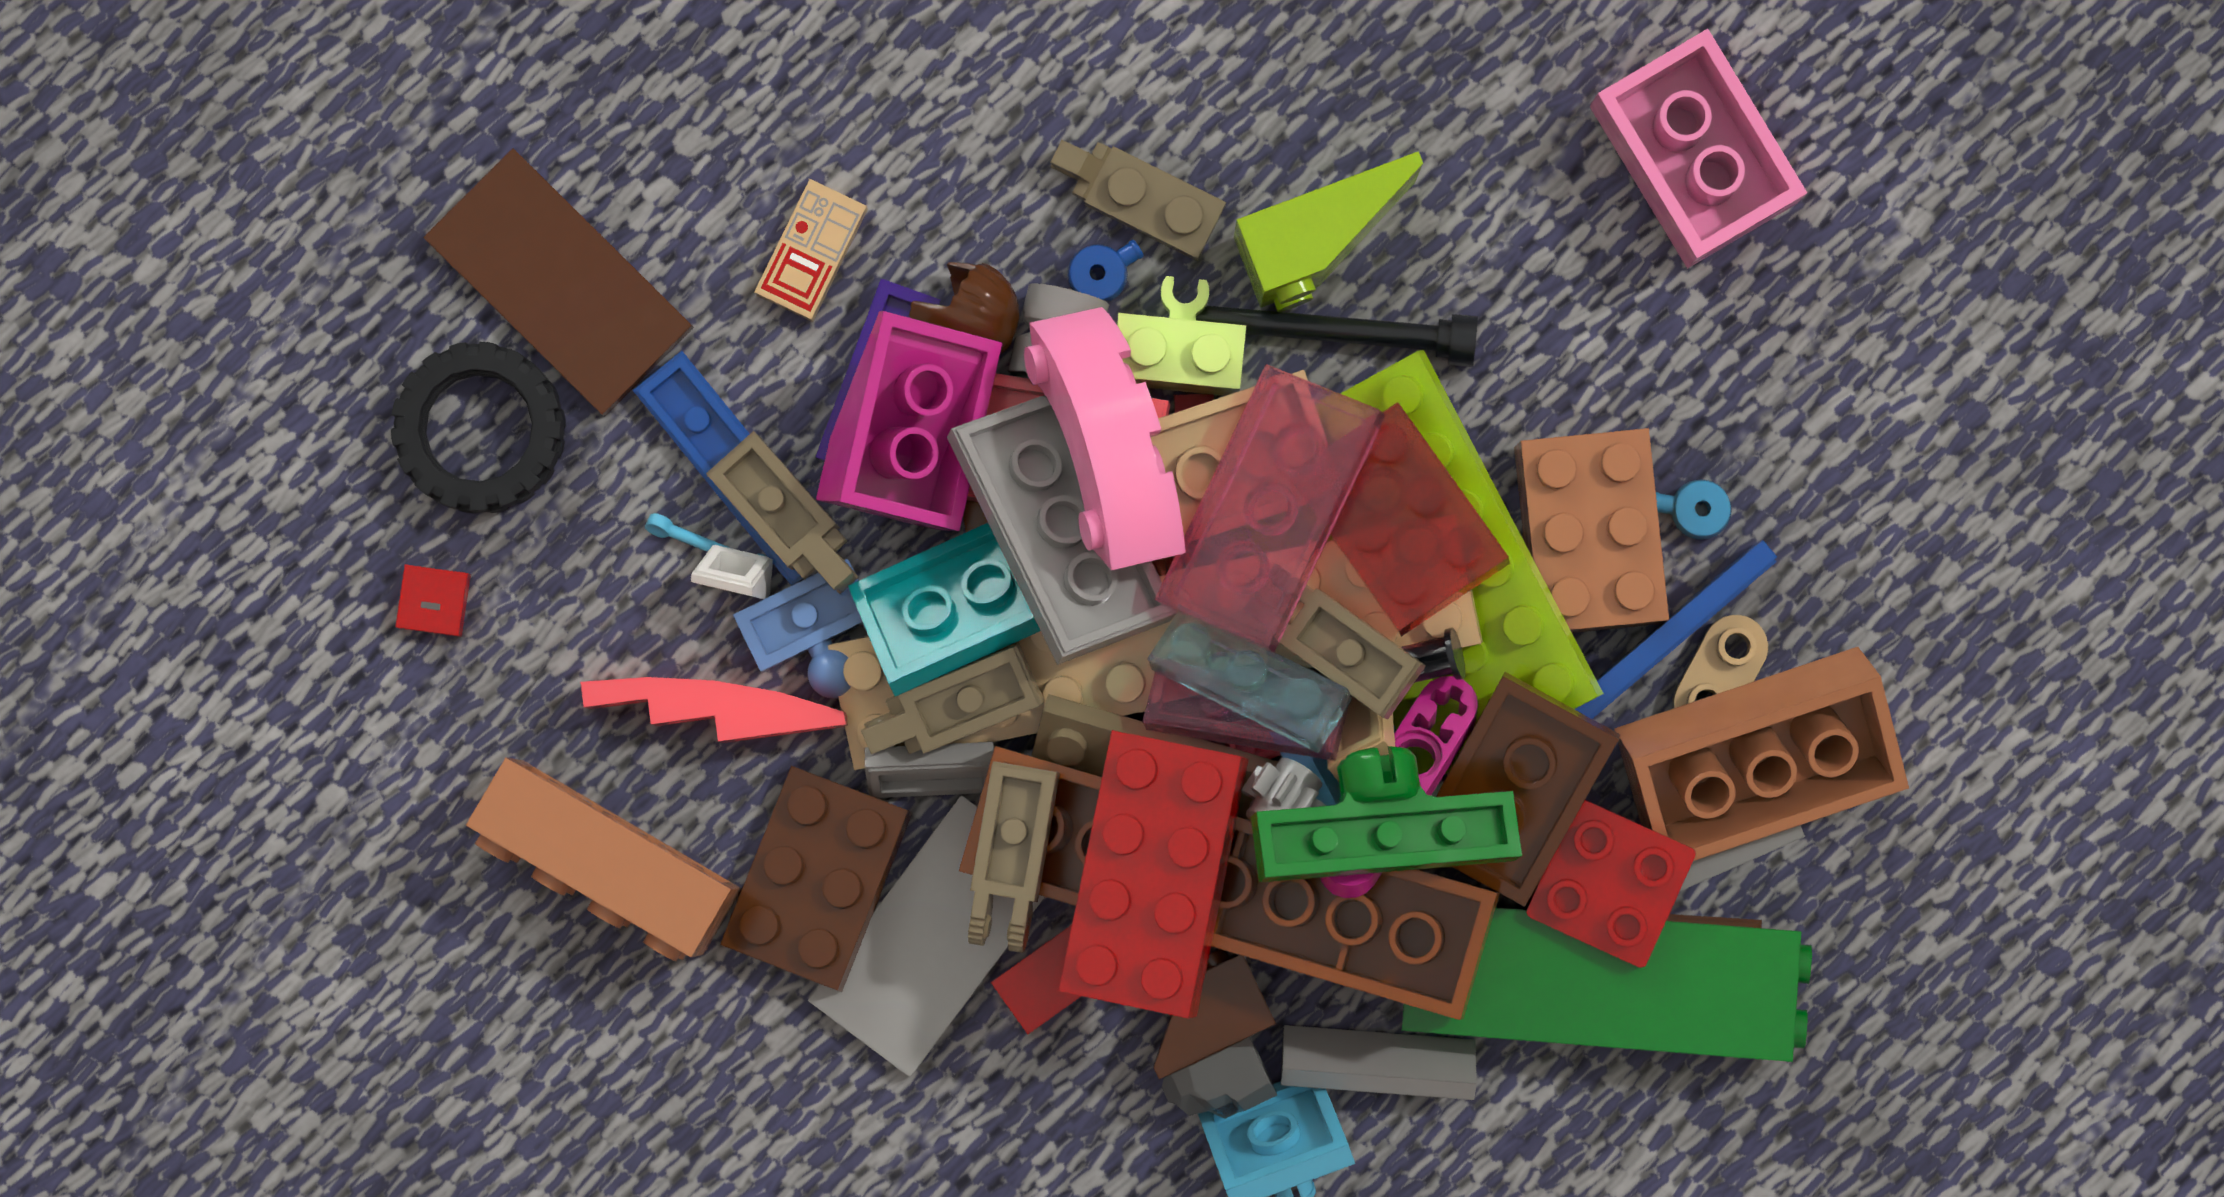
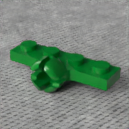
[1251,746,1522,883]

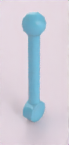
[645,513,767,557]

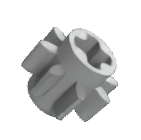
[1241,758,1327,821]

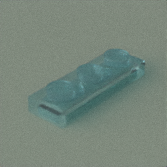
[1147,606,1352,753]

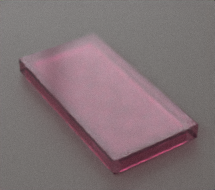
[1154,364,1386,653]

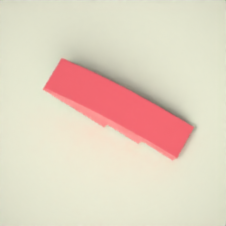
[580,677,848,743]

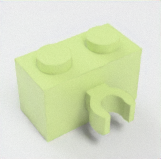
[1117,276,1246,396]

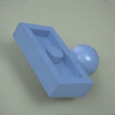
[733,558,863,698]

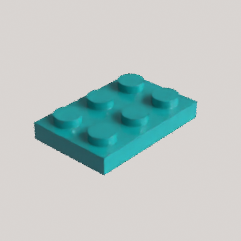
[848,523,1041,696]

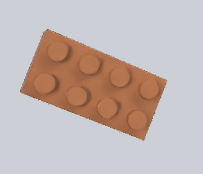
[1614,647,1909,861]
[466,757,742,961]

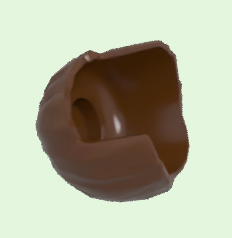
[909,262,1020,355]

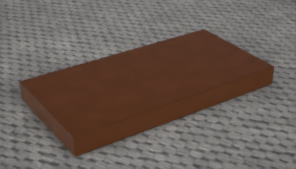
[423,148,694,417]

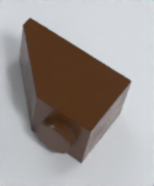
[1153,949,1276,1079]

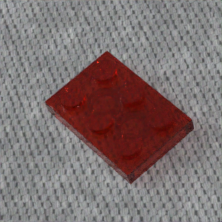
[1290,402,1510,637]

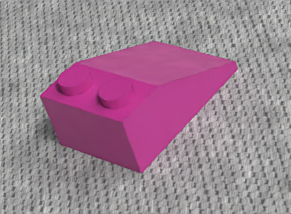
[816,311,1002,531]

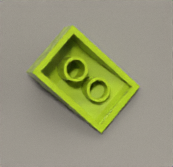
[1234,151,1423,312]

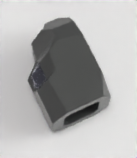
[1162,1036,1277,1119]

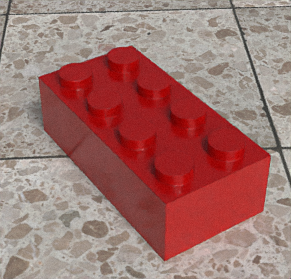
[1059,730,1249,1019]

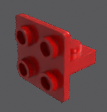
[1527,800,1696,968]

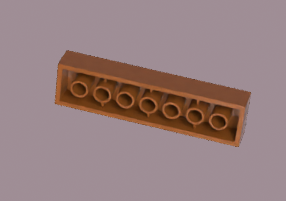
[959,746,1500,1020]

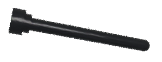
[1196,305,1478,367]

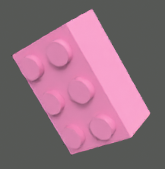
[1590,29,1807,269]

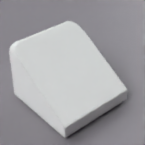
[691,545,773,599]

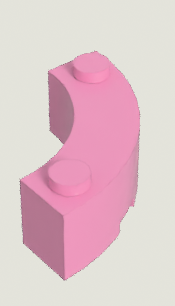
[1024,307,1186,570]

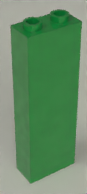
[1402,908,1812,1062]

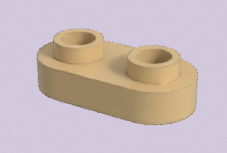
[1672,615,1768,709]

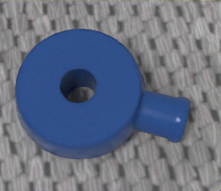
[1068,240,1144,302]

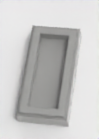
[865,742,994,798]

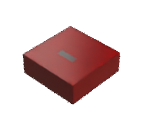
[395,564,471,637]

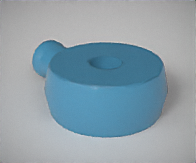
[1656,479,1731,540]

